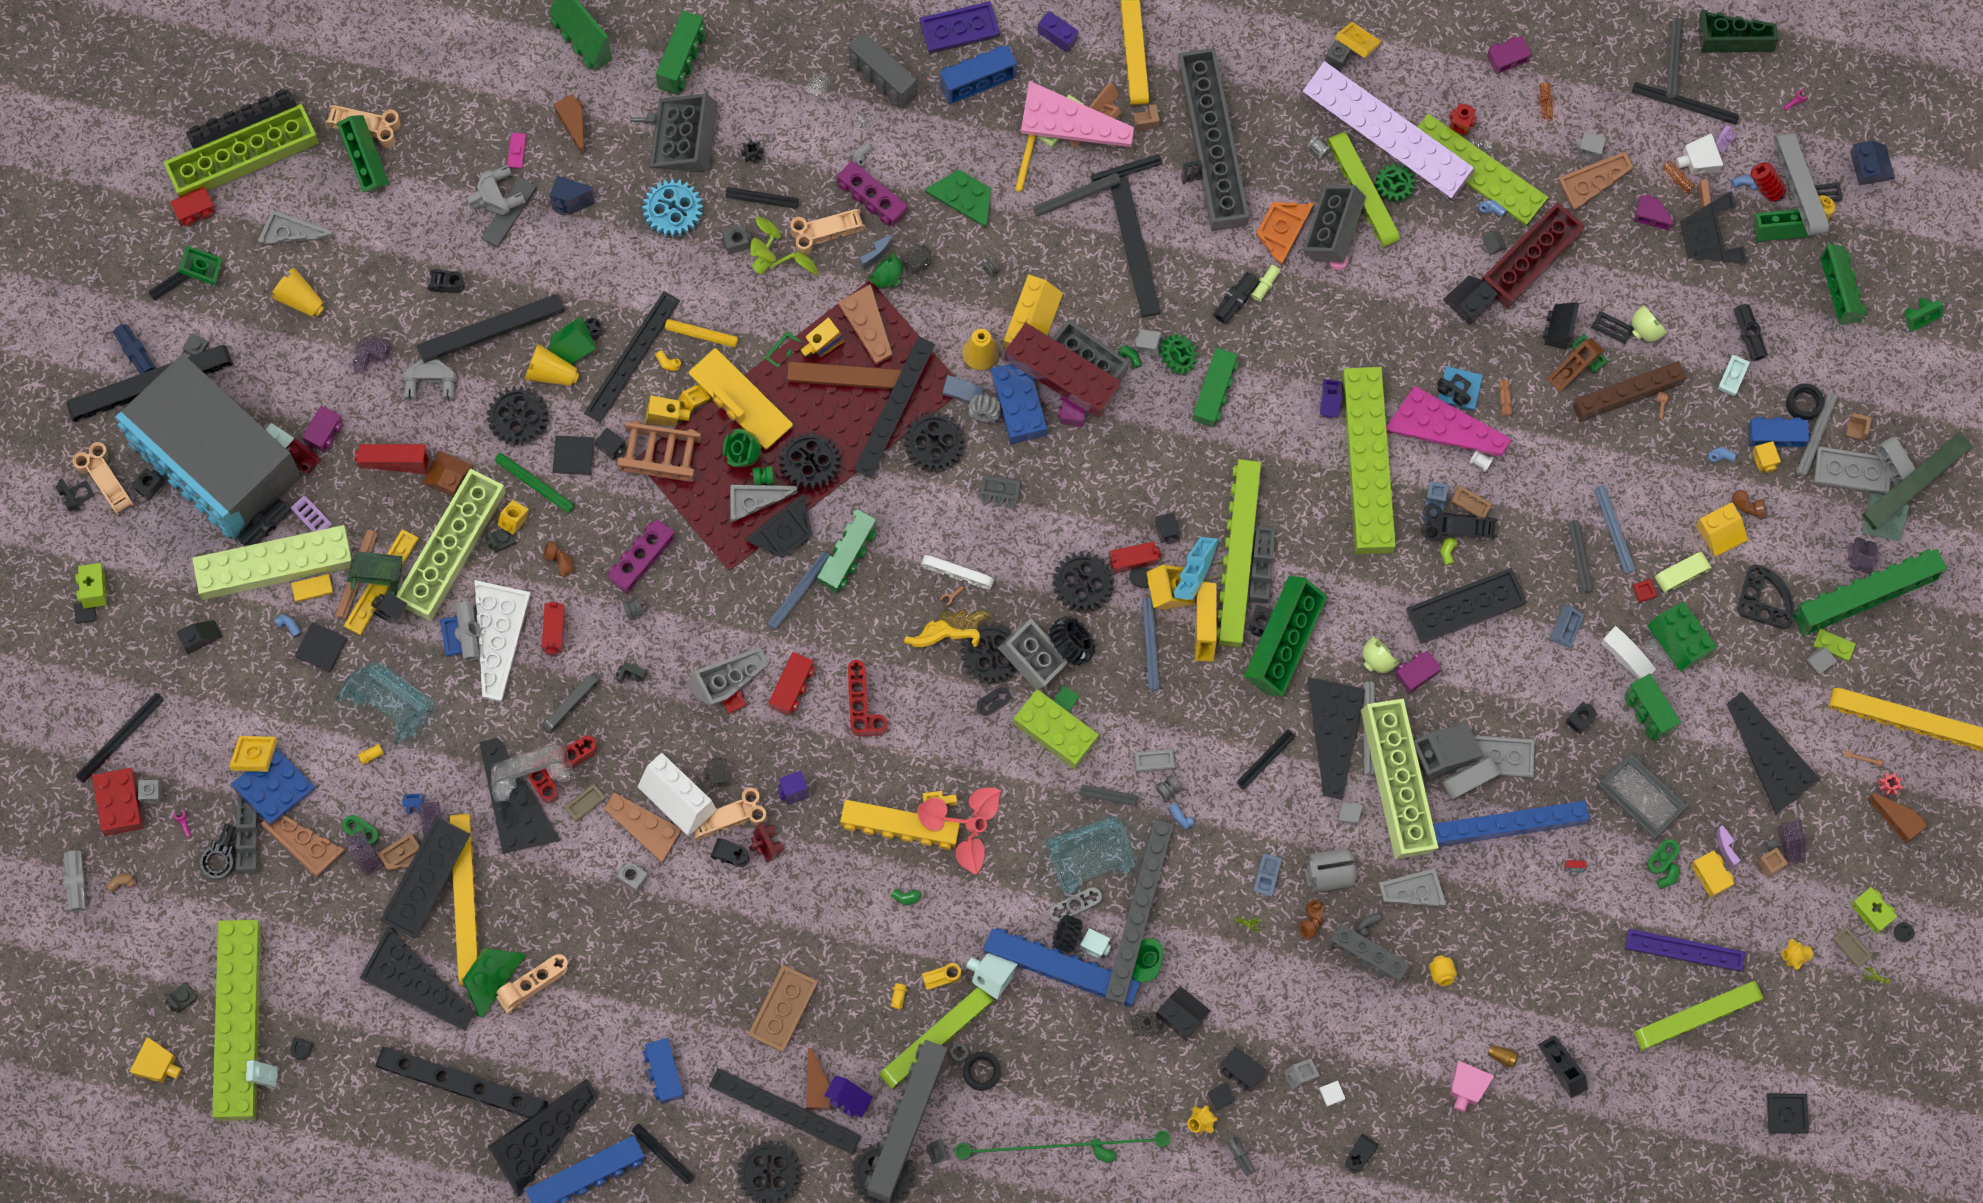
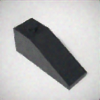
[1538,1035,1588,1098]

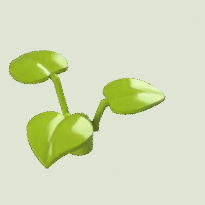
[751,216,819,278]

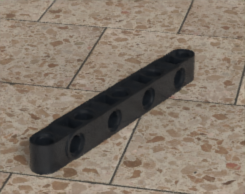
[375,1047,548,1118]

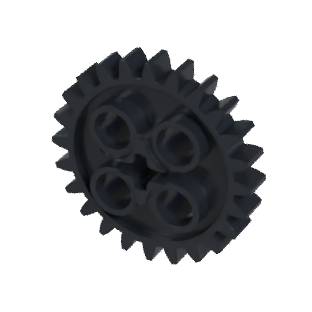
[487,386,549,446]
[904,411,965,473]
[779,431,841,491]
[1052,551,1114,613]
[960,622,1017,684]
[737,1140,802,1203]
[851,1142,915,1203]

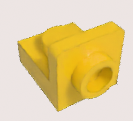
[678,384,711,415]

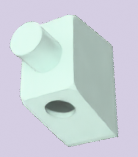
[966,953,1017,999]

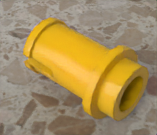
[358,744,384,765]
[890,983,908,1009]

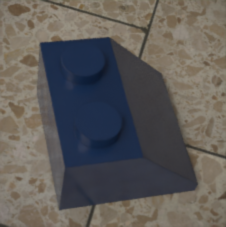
[1850,141,1895,185]
[550,176,595,215]

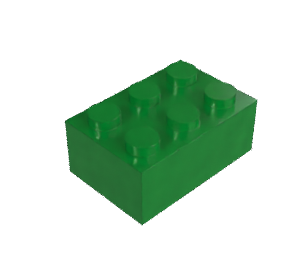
[1647,601,1718,672]
[1624,674,1681,743]

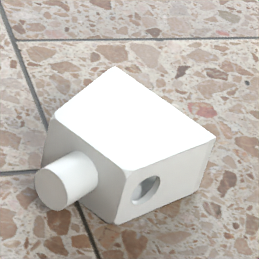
[1675,134,1723,175]

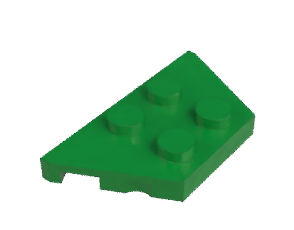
[925,170,991,228]
[462,947,525,1018]

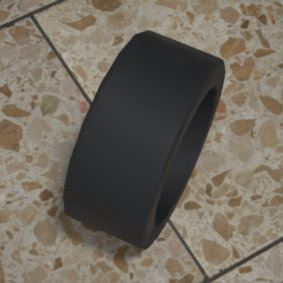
[1786,383,1824,421]
[963,1051,1001,1091]

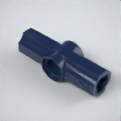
[113,324,156,374]

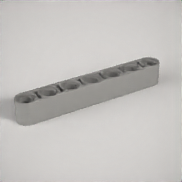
[1774,132,1829,236]

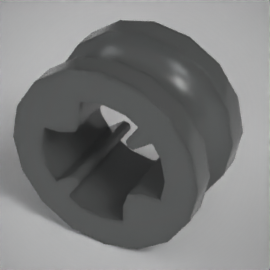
[981,258,999,277]
[950,1044,968,1063]

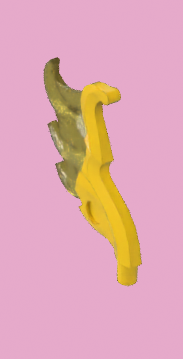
[904,609,990,647]

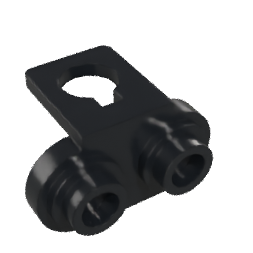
[1437,374,1471,406]
[55,478,95,512]

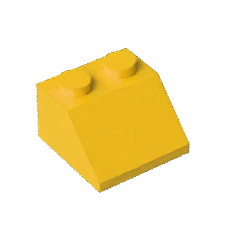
[1696,502,1748,557]
[1146,565,1195,610]

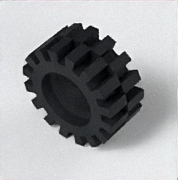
[1053,915,1083,953]

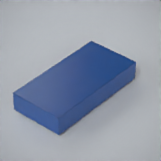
[440,616,462,657]

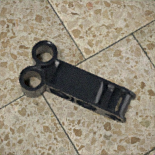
[1421,503,1498,541]

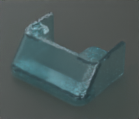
[335,662,434,745]

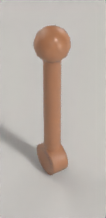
[1844,750,1884,767]

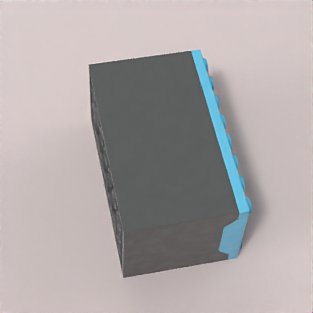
[116,353,301,541]

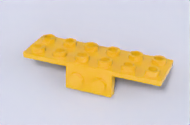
[689,348,793,450]

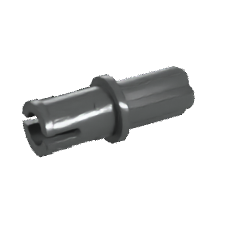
[1226,1136,1255,1176]

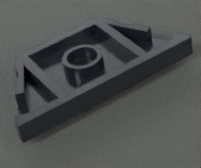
[745,494,812,558]

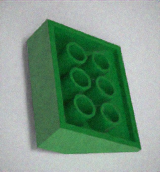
[549,0,612,72]

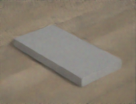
[1813,446,1891,494]
[1456,735,1535,778]

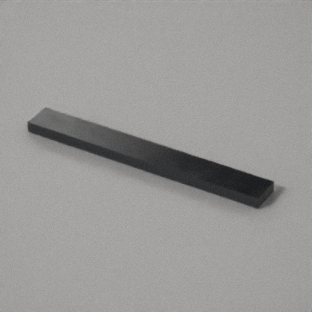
[1110,176,1160,318]
[584,291,680,423]
[416,294,565,363]
[709,1068,861,1154]

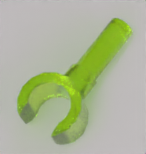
[1234,917,1263,932]
[1863,967,1890,984]

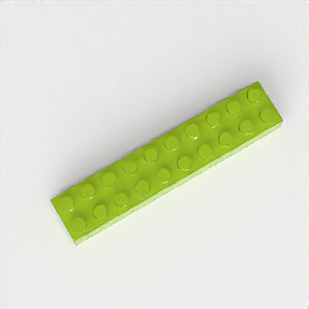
[1342,367,1395,554]
[212,920,261,1121]

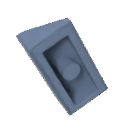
[1550,606,1584,649]

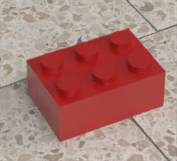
[92,767,144,836]

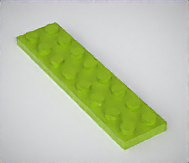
[1417,113,1548,226]

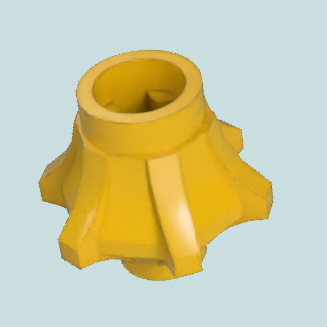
[1782,939,1813,970]
[1187,1105,1217,1134]

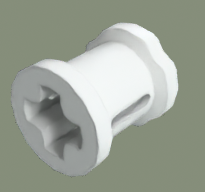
[1469,450,1494,472]

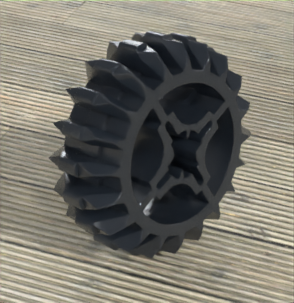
[1049,615,1096,666]

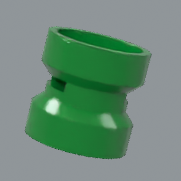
[753,466,774,485]

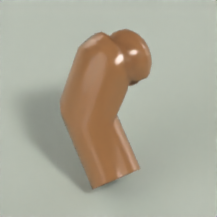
[106,873,136,892]

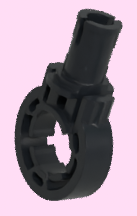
[200,823,236,879]

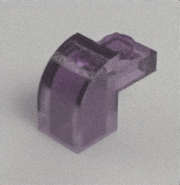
[353,336,392,375]
[345,830,383,877]

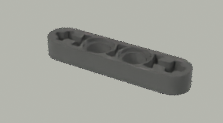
[543,673,601,734]

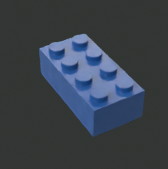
[940,45,1017,105]
[991,364,1047,444]

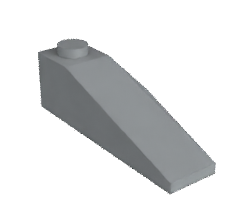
[688,647,769,706]

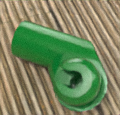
[1118,345,1142,369]
[1656,863,1681,889]
[891,888,921,906]
[1090,1138,1116,1163]

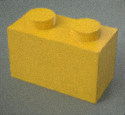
[1691,850,1734,898]

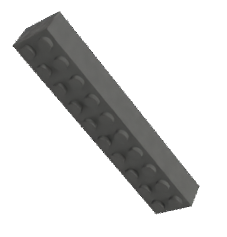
[1177,48,1249,231]

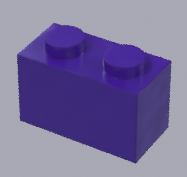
[1037,11,1079,53]
[777,770,809,805]
[824,1075,873,1118]

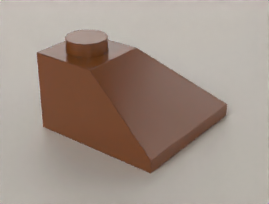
[422,451,473,497]

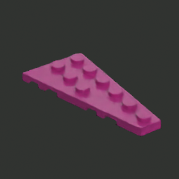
[1386,386,1512,457]

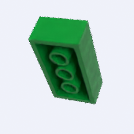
[656,10,707,95]

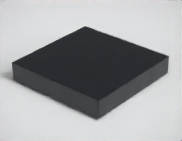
[553,435,594,475]
[295,622,347,672]
[1766,1093,1809,1134]

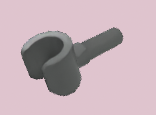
[630,112,657,125]
[1765,839,1780,852]

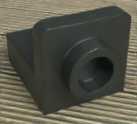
[485,528,516,553]
[616,661,647,684]
[164,983,198,1013]

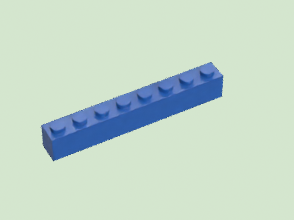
[1433,801,1589,847]
[983,928,1140,1007]

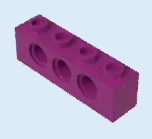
[837,160,908,227]
[608,519,675,594]

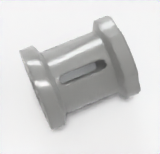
[1307,135,1331,160]

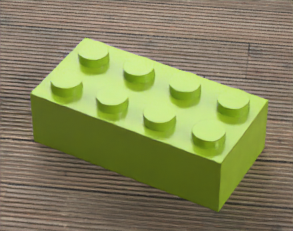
[1013,689,1099,770]

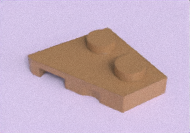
[377,833,419,871]

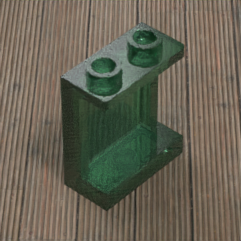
[347,551,403,595]

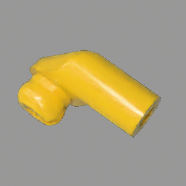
[655,350,681,371]

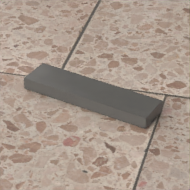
[481,177,537,248]

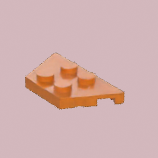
[1256,202,1314,265]

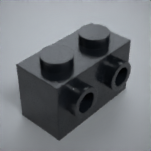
[1219,1046,1267,1092]

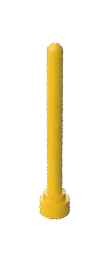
[1015,135,1036,192]

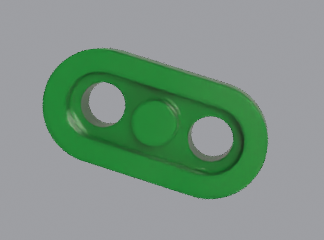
[342,815,379,846]
[1647,839,1680,874]

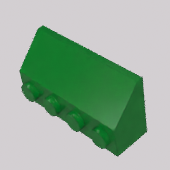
[1820,243,1866,325]

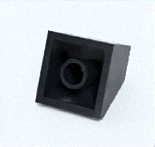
[1443,275,1498,325]
[1542,302,1579,350]
[1156,986,1211,1041]

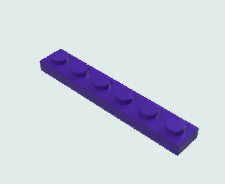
[1625,929,1745,972]

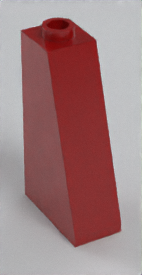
[354,444,430,474]

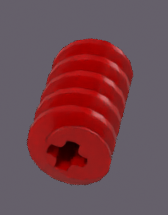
[1750,162,1786,201]

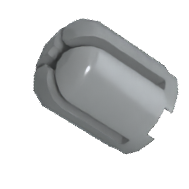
[1304,849,1357,893]

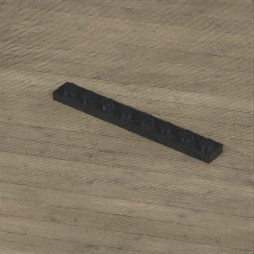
[853,336,935,479]

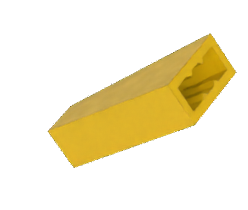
[1194,582,1216,661]

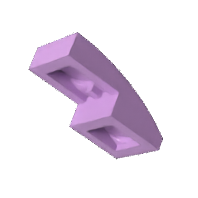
[1716,825,1741,869]

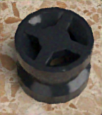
[585,317,603,340]

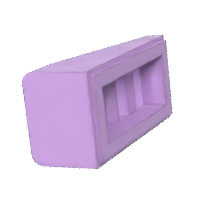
[291,496,332,532]

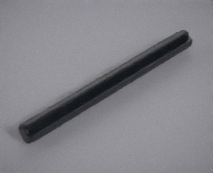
[1632,82,1739,125]
[76,693,164,783]

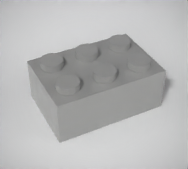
[998,618,1068,690]

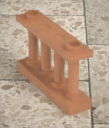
[617,421,701,482]

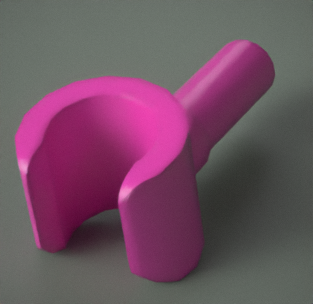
[1783,89,1808,110]
[174,809,191,837]

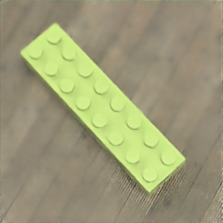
[396,469,506,622]
[192,525,354,600]
[1361,699,1438,859]

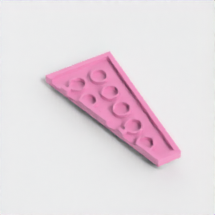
[1021,81,1134,147]

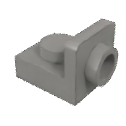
[1284,1059,1320,1089]

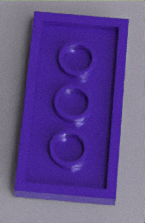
[919,1,1000,53]

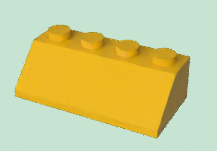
[1003,274,1063,349]

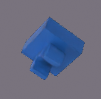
[402,793,424,815]

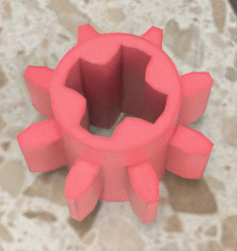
[1878,772,1903,797]

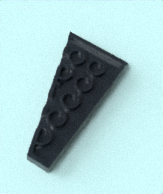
[1727,692,1820,815]
[488,1079,598,1197]

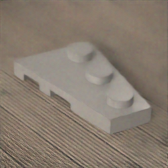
[1378,868,1446,907]

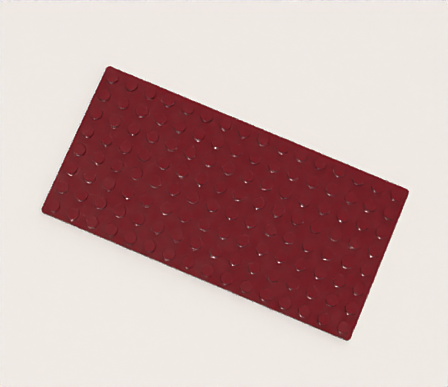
[636,281,955,570]

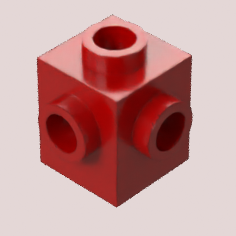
[1449,103,1477,136]

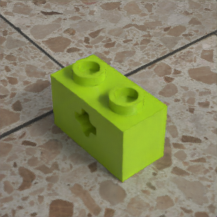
[75,563,107,609]
[1850,887,1897,935]

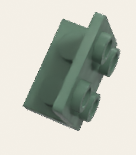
[1862,492,1909,541]

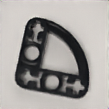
[1737,565,1794,629]

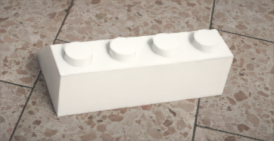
[638,753,717,836]

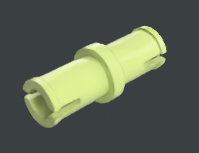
[1251,265,1281,302]

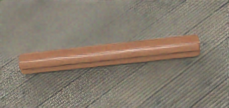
[335,530,377,619]

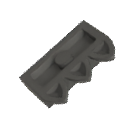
[980,474,1021,509]

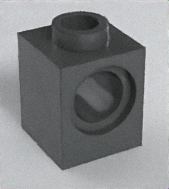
[1325,40,1351,71]
[722,226,752,255]

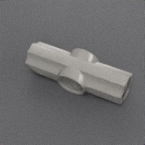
[455,601,481,662]
[63,850,87,912]

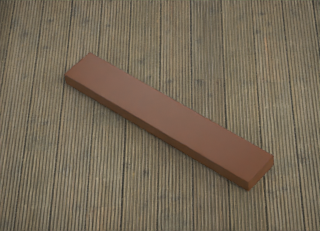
[787,362,902,389]

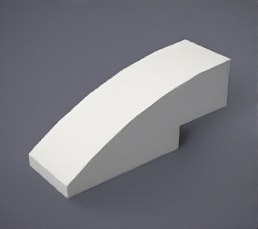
[1601,626,1656,679]

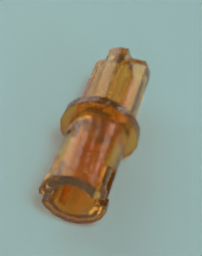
[1539,82,1554,120]
[1663,161,1695,194]

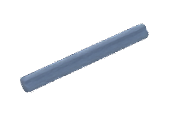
[1594,485,1635,574]
[768,551,830,629]
[1142,598,1159,691]

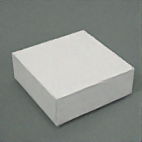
[1319,1081,1345,1107]

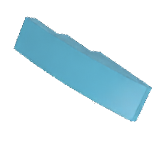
[1174,537,1219,600]

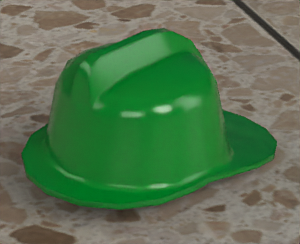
[1132,938,1163,983]

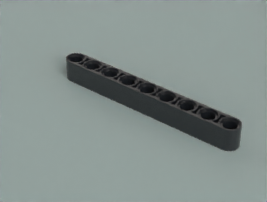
[66,345,233,422]

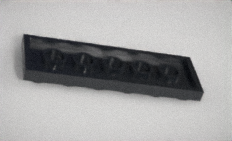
[185,89,297,149]
[1406,568,1527,644]
[380,816,471,939]

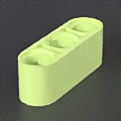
[1655,552,1712,594]

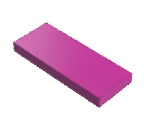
[507,133,526,169]

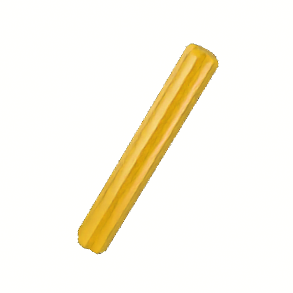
[665,319,738,347]

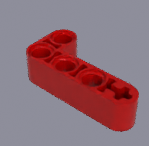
[848,660,887,737]
[529,736,597,804]

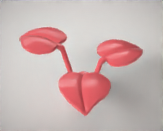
[917,787,1001,874]

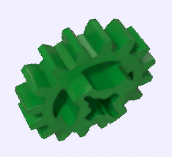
[1374,163,1415,203]
[1159,334,1198,375]

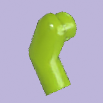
[1440,537,1457,566]

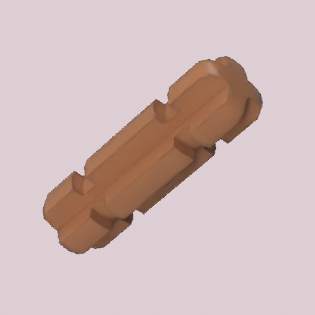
[1499,380,1512,416]

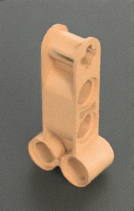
[325,105,401,148]
[790,209,866,255]
[72,442,134,516]
[694,788,767,840]
[496,954,568,1014]

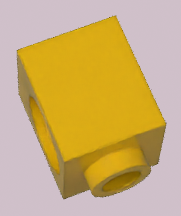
[1752,441,1781,473]
[497,500,529,535]

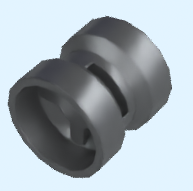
[1155,775,1182,801]

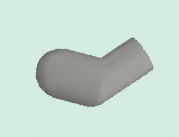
[853,142,872,167]

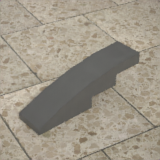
[1249,526,1275,603]
[236,795,258,874]

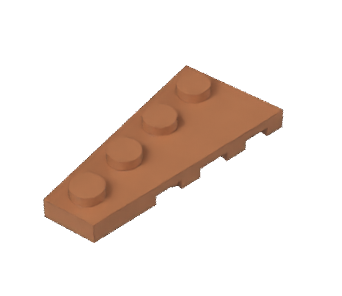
[1558,151,1633,212]
[838,284,892,365]
[604,793,682,864]
[261,815,345,878]

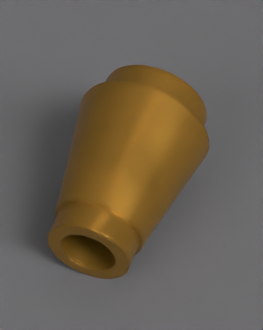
[1488,1045,1519,1068]

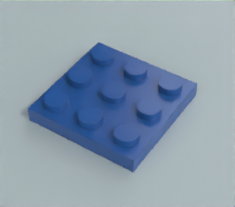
[231,748,315,826]

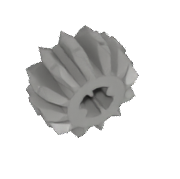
[969,394,1001,423]

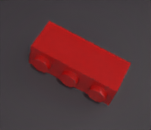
[768,651,816,716]

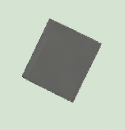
[1482,231,1507,255]
[927,1139,949,1165]

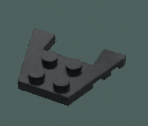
[1680,191,1747,263]

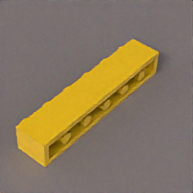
[840,800,960,850]

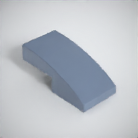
[860,235,891,270]
[943,375,984,404]
[1422,481,1449,521]
[1253,853,1282,896]

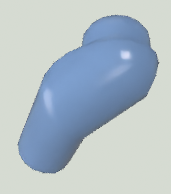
[1731,175,1758,190]
[1479,200,1507,217]
[1708,447,1737,462]
[274,614,301,636]
[1169,803,1194,829]

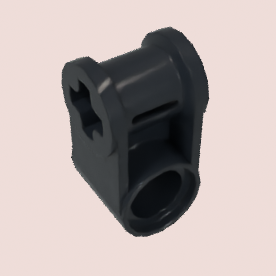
[427,269,465,293]
[710,838,749,867]
[1346,1133,1379,1173]

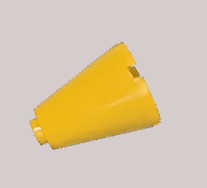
[270,268,324,317]
[962,329,999,370]
[525,344,579,386]

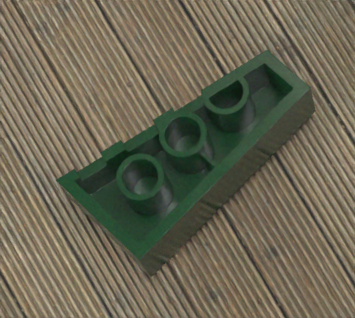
[1698,9,1778,52]

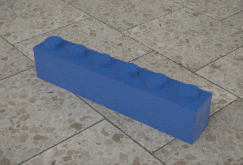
[526,1135,645,1203]

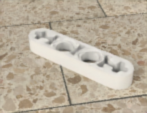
[921,555,994,590]

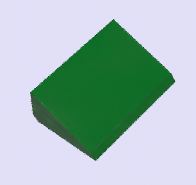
[177,245,223,286]
[549,316,597,365]

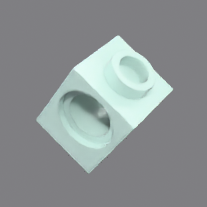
[1080,928,1111,959]

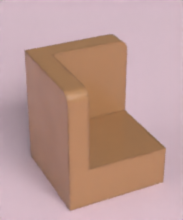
[1134,104,1159,131]
[1845,413,1872,442]
[1757,848,1788,878]

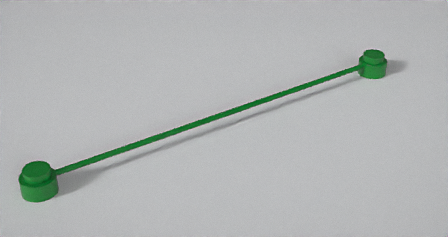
[955,1130,1170,1160]

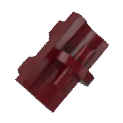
[286,438,321,474]
[749,823,784,863]

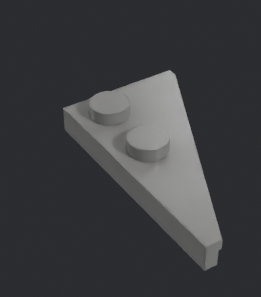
[258,210,333,245]
[730,485,797,522]

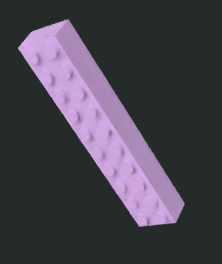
[1303,61,1475,200]

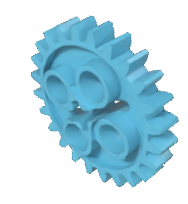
[642,179,703,238]

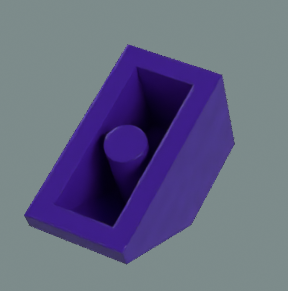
[1320,379,1342,418]

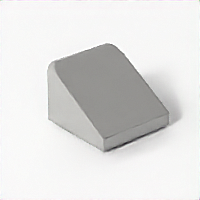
[1807,647,1837,674]
[1338,802,1363,826]

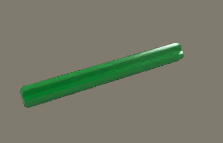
[495,453,574,513]

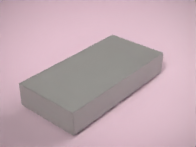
[1134,749,1175,772]

